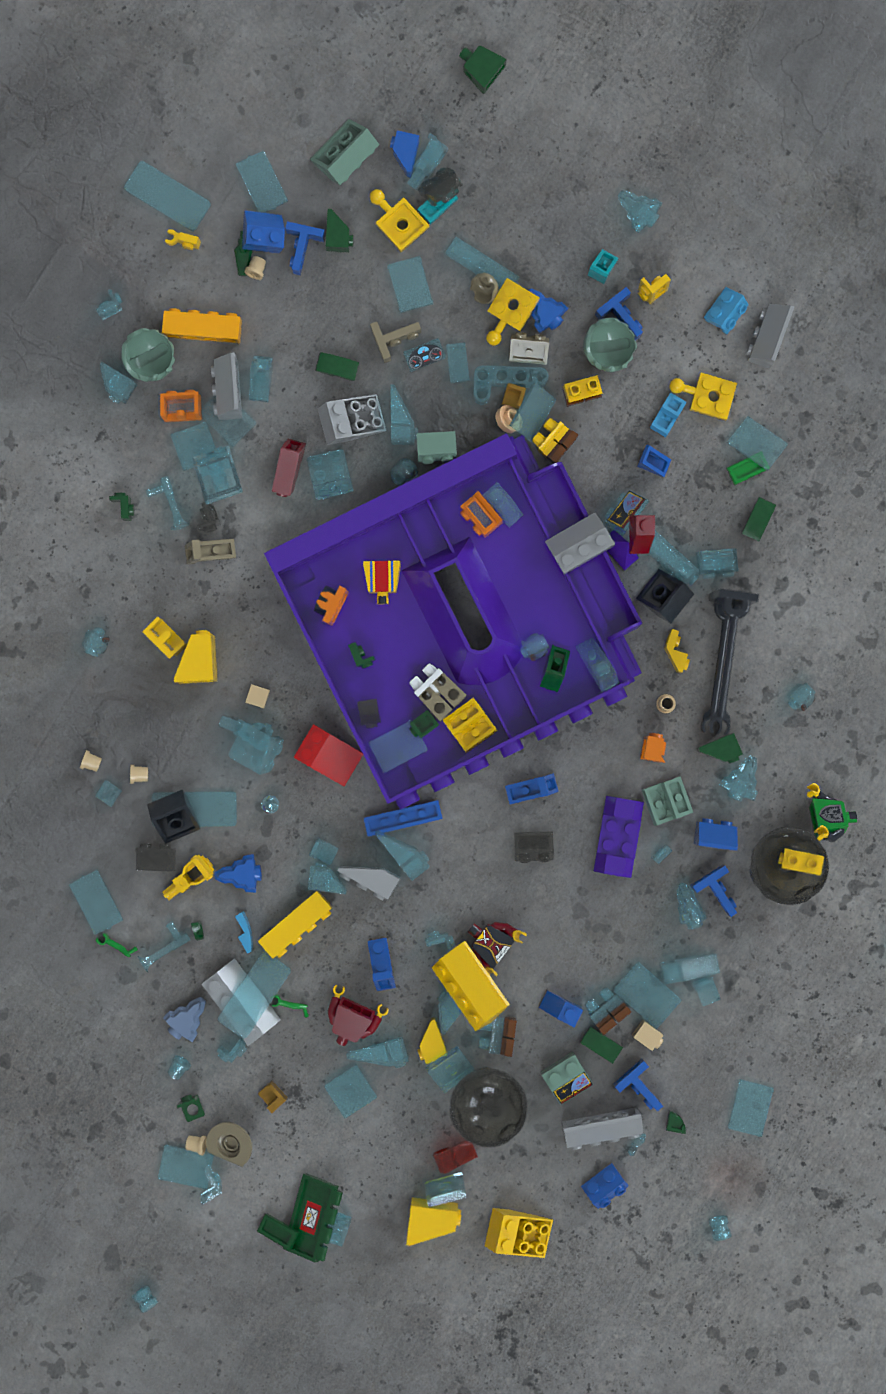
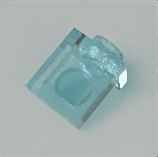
[96,289,123,320]

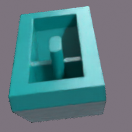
[588,249,619,284]

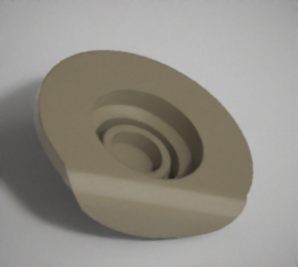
[206,1122,252,1167]

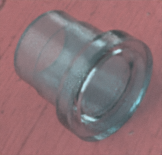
[167,1055,191,1080]

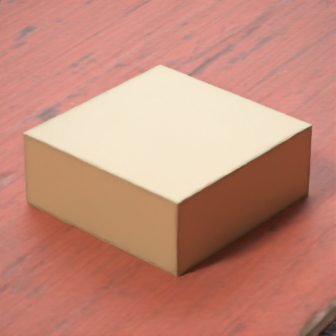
[245,684,270,708]

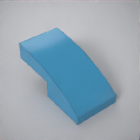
[650,392,686,437]
[235,911,253,954]

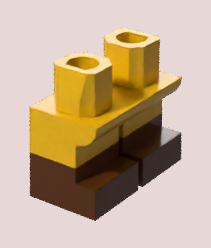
[562,375,603,407]
[532,418,579,464]

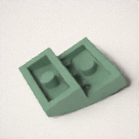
[642,776,693,826]

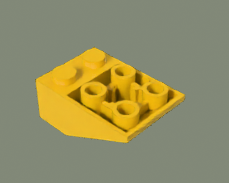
[484,1208,553,1258]

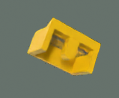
[142,616,187,659]

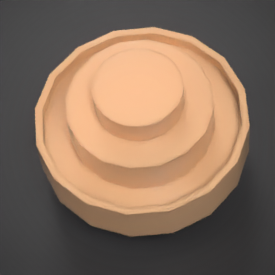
[496,405,521,434]

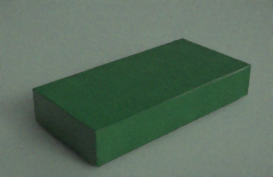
[580,1026,623,1064]
[257,1213,299,1250]

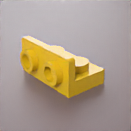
[638,274,671,304]

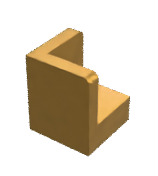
[502,383,526,411]
[258,1080,288,1114]

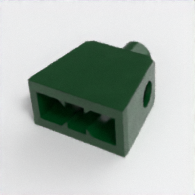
[459,46,507,94]

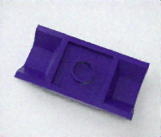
[593,796,644,878]

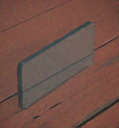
[124,161,211,231]
[152,792,237,827]
[218,952,291,1039]

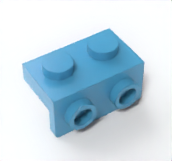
[704,287,748,335]

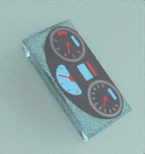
[403,338,446,372]

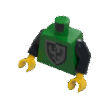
[807,783,857,842]

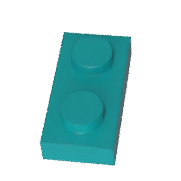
[417,184,458,225]

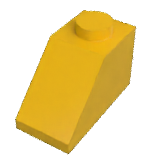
[417,1017,448,1064]

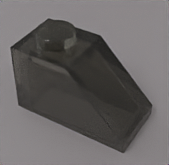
[357,699,381,729]

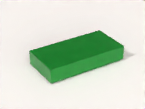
[726,451,770,486]

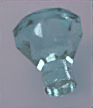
[261,796,279,814]

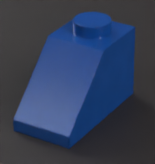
[390,130,420,178]
[539,990,583,1028]

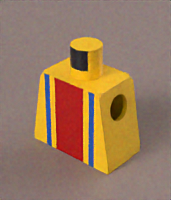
[363,561,401,605]

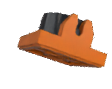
[314,585,349,626]

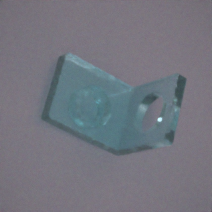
[201,1165,222,1205]

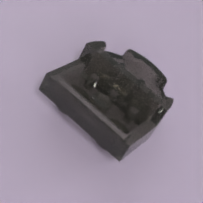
[417,167,463,206]

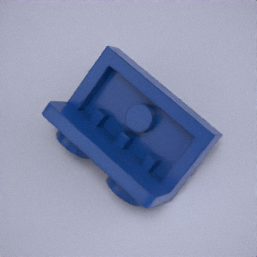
[581,1163,629,1209]

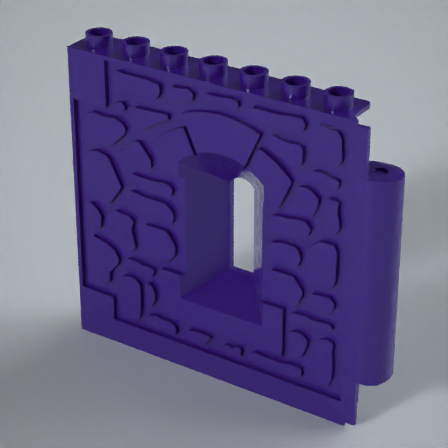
[264,433,643,809]

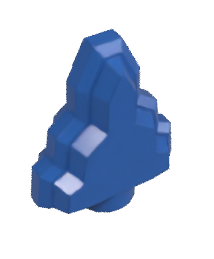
[528,288,568,333]
[214,854,262,893]

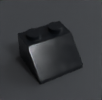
[636,569,694,624]
[147,789,201,844]

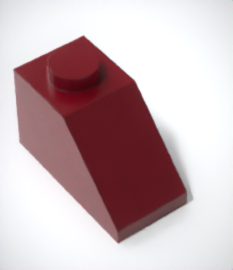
[629,515,655,554]

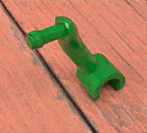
[96,933,138,957]
[270,994,309,1018]

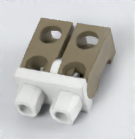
[409,663,467,721]

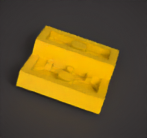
[443,697,498,753]

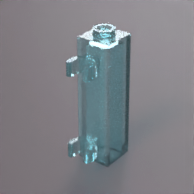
[649,530,700,585]

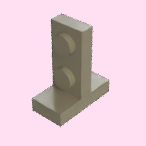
[370,321,421,363]
[185,539,236,565]

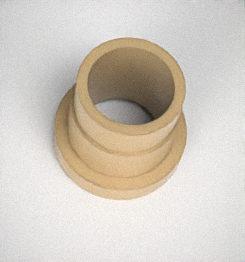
[244,256,266,280]
[656,694,676,713]
[80,750,102,772]
[130,765,148,784]
[186,1135,207,1156]

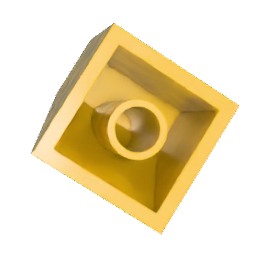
[174,630,218,684]
[406,1197,461,1246]

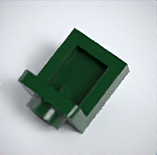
[109,492,135,521]
[409,710,439,739]

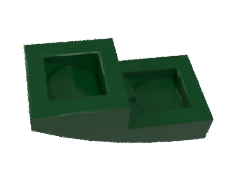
[315,352,359,381]
[742,497,776,541]

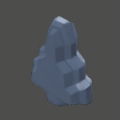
[163,997,206,1042]

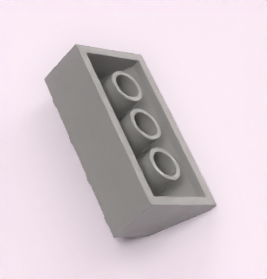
[202,958,281,1046]
[562,1107,643,1150]

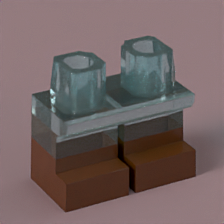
[584,987,632,1035]
[479,1016,517,1057]

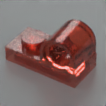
[433,1139,478,1174]

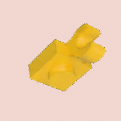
[165,229,201,250]

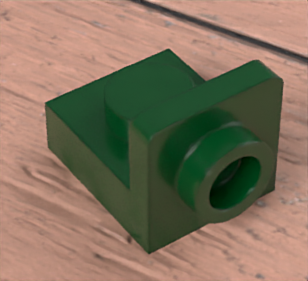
[348,642,376,669]

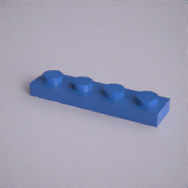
[364,800,443,836]

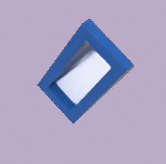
[637,445,671,477]

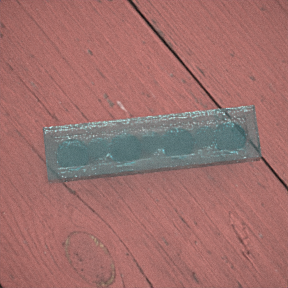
[446,237,520,289]

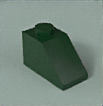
[326,209,354,253]
[540,645,570,692]
[696,733,743,764]

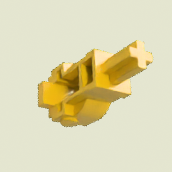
[162,855,214,901]

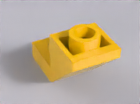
[664,629,690,673]

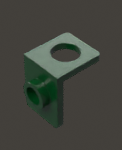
[176,1094,205,1122]

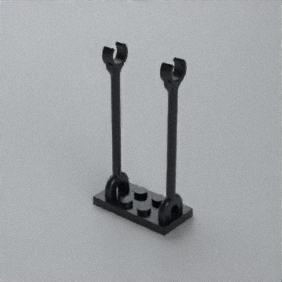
[701,589,759,735]

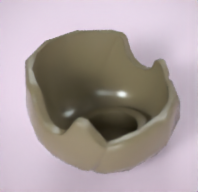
[470,273,499,304]

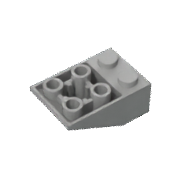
[317,394,386,445]
[337,866,400,901]

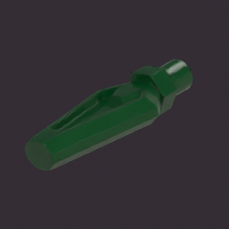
[234,231,253,276]

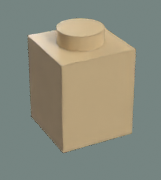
[632,1020,664,1051]

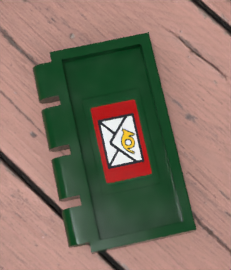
[283,1173,343,1263]

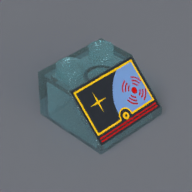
[605,490,649,536]

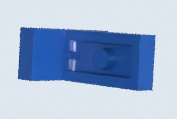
[285,221,325,275]
[595,287,643,341]
[505,773,559,804]
[690,865,737,917]
[368,938,396,991]
[613,1058,663,1112]

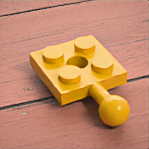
[370,189,429,252]
[486,278,540,346]
[669,372,737,421]

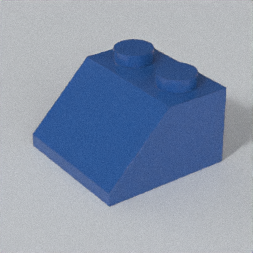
[242,210,285,253]
[694,818,738,851]

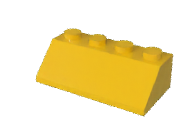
[432,941,510,1031]

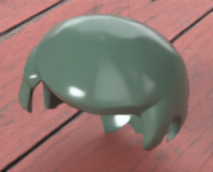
[583,318,637,372]
[121,328,175,382]

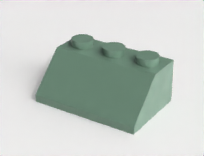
[310,119,379,185]

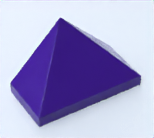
[606,530,639,571]

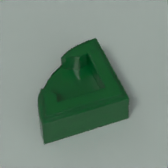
[191,921,204,941]
[666,1110,686,1134]

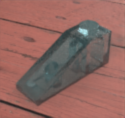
[390,384,418,445]
[576,638,619,692]
[375,831,430,881]
[659,954,720,984]
[347,1036,409,1068]

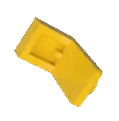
[778,849,824,875]

